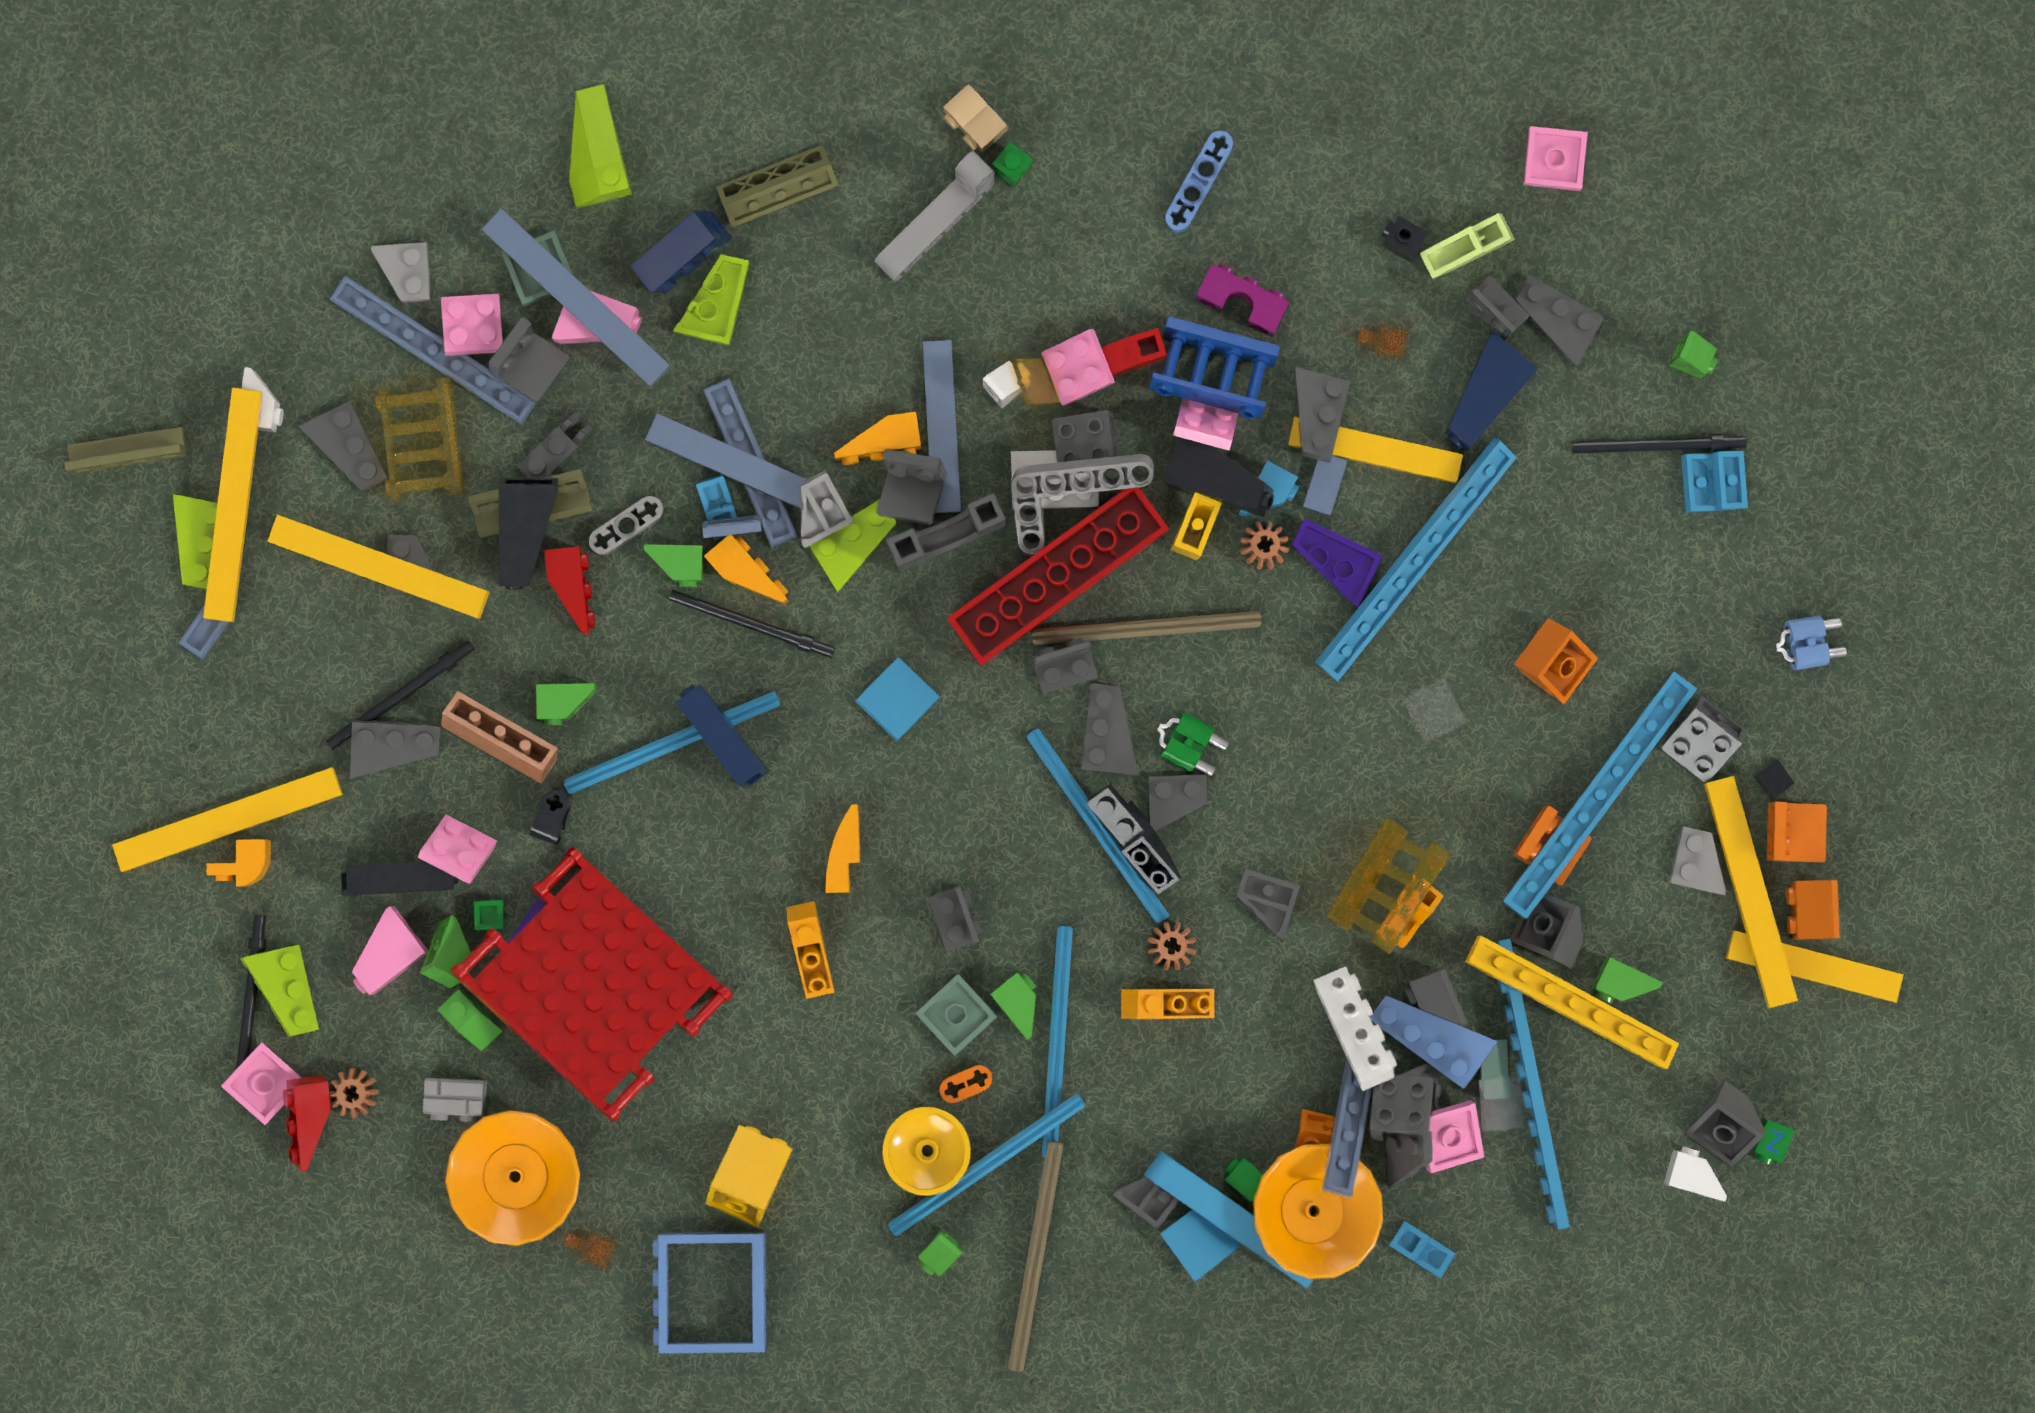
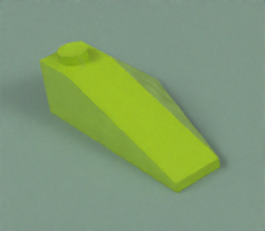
[569,84,632,209]

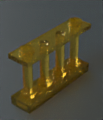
[375,378,465,504]
[1326,817,1450,954]

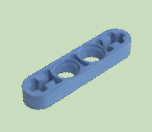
[1165,131,1233,233]

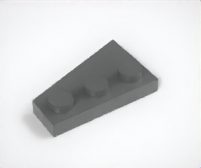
[1294,367,1351,463]
[298,401,389,492]
[1081,683,1139,776]
[350,720,441,779]

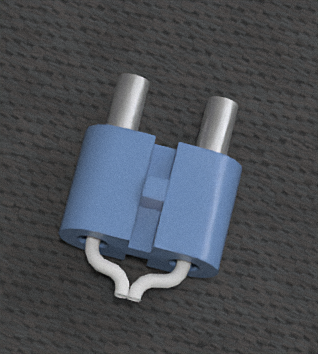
[1776,615,1847,670]

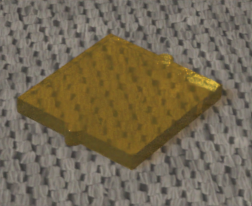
[1011,358,1061,405]

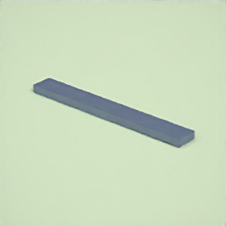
[481,209,671,387]
[329,276,537,425]

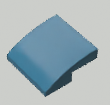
[1681,451,1748,513]
[855,657,940,741]
[1160,1209,1241,1282]

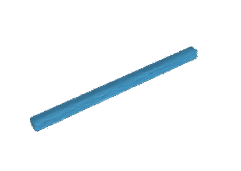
[563,692,780,794]
[1027,728,1169,924]
[1042,926,1073,1157]
[888,1094,1085,1236]

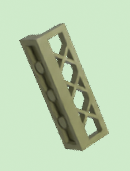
[716,145,839,227]
[64,427,188,475]
[468,469,593,538]

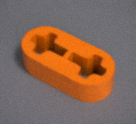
[940,1065,993,1103]

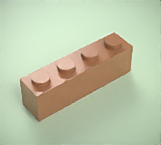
[442,691,558,784]

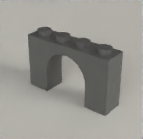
[886,493,1006,573]

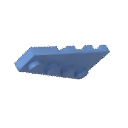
[1370,996,1498,1089]

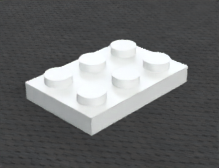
[1011,450,1099,510]

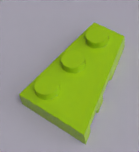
[673,254,750,346]
[173,494,218,590]
[810,500,897,593]
[240,945,319,1037]

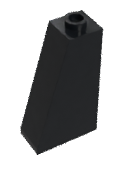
[1162,437,1274,517]
[499,477,558,590]
[340,862,459,896]

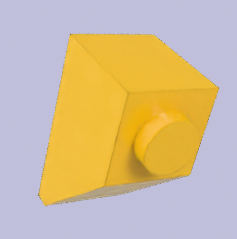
[1170,492,1222,561]

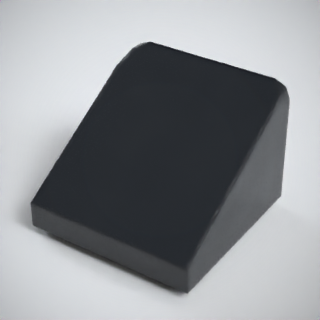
[1754,759,1795,800]

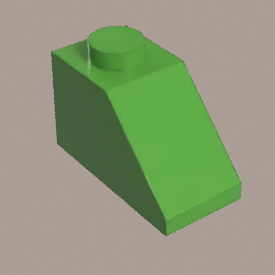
[1669,330,1718,379]
[644,544,704,588]
[536,683,598,726]
[420,915,471,988]
[1591,957,1663,1004]
[990,972,1037,1040]
[437,989,503,1051]
[918,1228,963,1276]

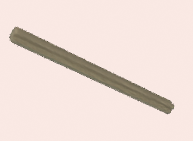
[1032,611,1262,645]
[1008,1141,1063,1372]

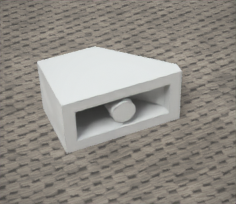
[983,361,1029,408]
[241,367,283,432]
[1664,1147,1727,1202]

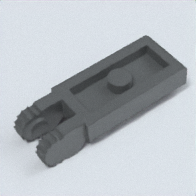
[517,412,594,478]

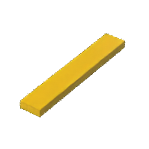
[1288,417,1463,484]
[1726,931,1903,1003]

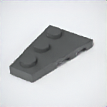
[1515,275,1605,368]

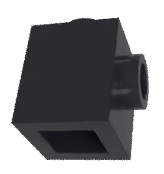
[1381,216,1429,263]

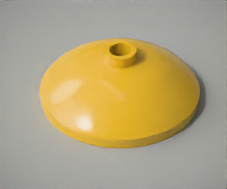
[883,1107,971,1196]

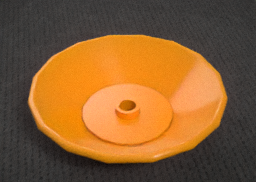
[445,1110,580,1246]
[1254,1144,1383,1279]

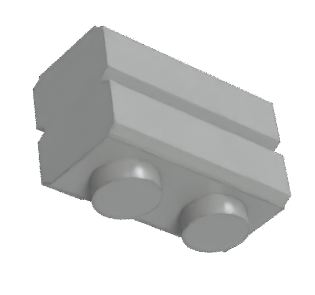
[423,1078,487,1122]

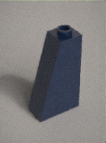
[1445,332,1537,450]
[676,685,769,789]

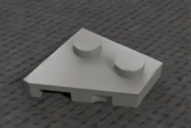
[371,242,431,303]
[800,470,853,548]
[1669,826,1726,896]

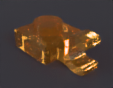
[1356,325,1409,359]
[563,1231,617,1270]

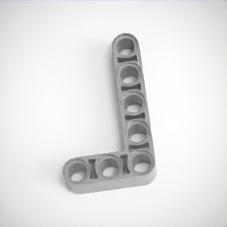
[874,151,994,282]
[1011,454,1154,554]

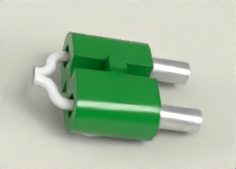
[1157,711,1229,776]

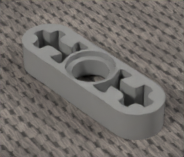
[589,496,664,555]

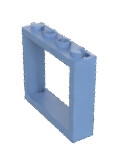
[653,1231,766,1354]

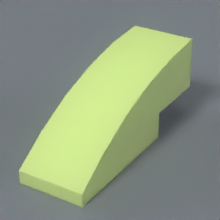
[1420,213,1515,279]

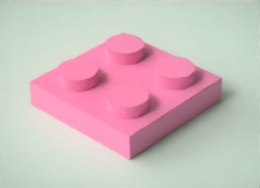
[1523,126,1588,191]
[441,294,503,356]
[1041,329,1115,406]
[1173,399,1238,450]
[418,815,497,884]
[221,1042,302,1125]
[1426,1100,1484,1173]

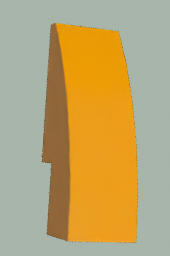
[826,804,861,893]

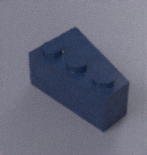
[631,211,732,294]

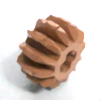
[1240,521,1289,570]
[1147,922,1196,970]
[329,1068,379,1118]

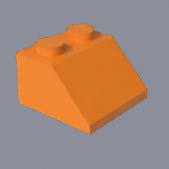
[1514,618,1598,704]
[1786,880,1840,940]

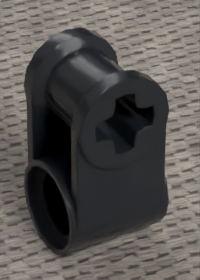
[529,787,573,845]

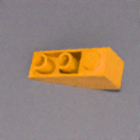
[834,412,922,465]
[704,535,788,605]
[786,901,835,999]
[1121,989,1214,1019]

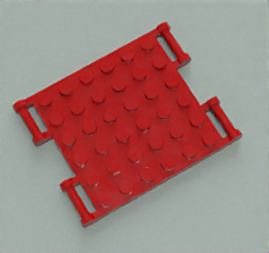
[450,847,733,1122]

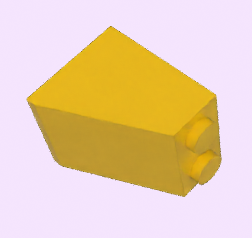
[705,1125,793,1227]

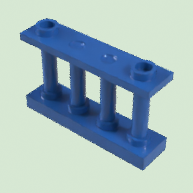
[1149,316,1280,419]

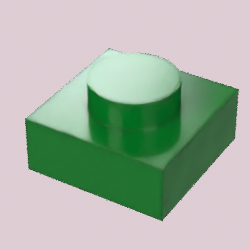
[474,900,505,930]

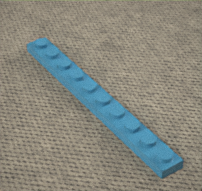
[1315,438,1517,682]
[1502,672,1697,920]
[1495,939,1570,1230]

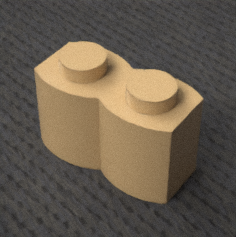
[943,84,1008,153]

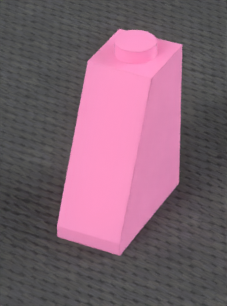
[552,291,642,344]
[352,906,428,995]

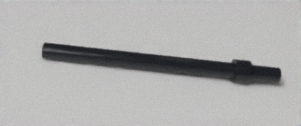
[1572,434,1746,454]
[669,590,835,658]
[326,640,475,750]
[236,914,266,1069]

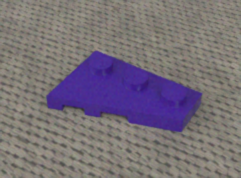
[1291,518,1383,608]

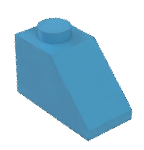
[1239,461,1300,517]

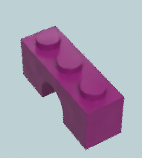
[1195,264,1289,337]

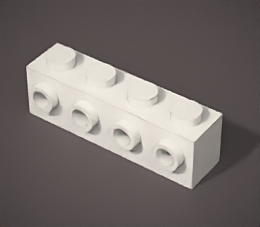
[1314,967,1397,1091]

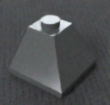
[1510,894,1583,969]
[1404,968,1468,1026]
[1685,1080,1766,1167]

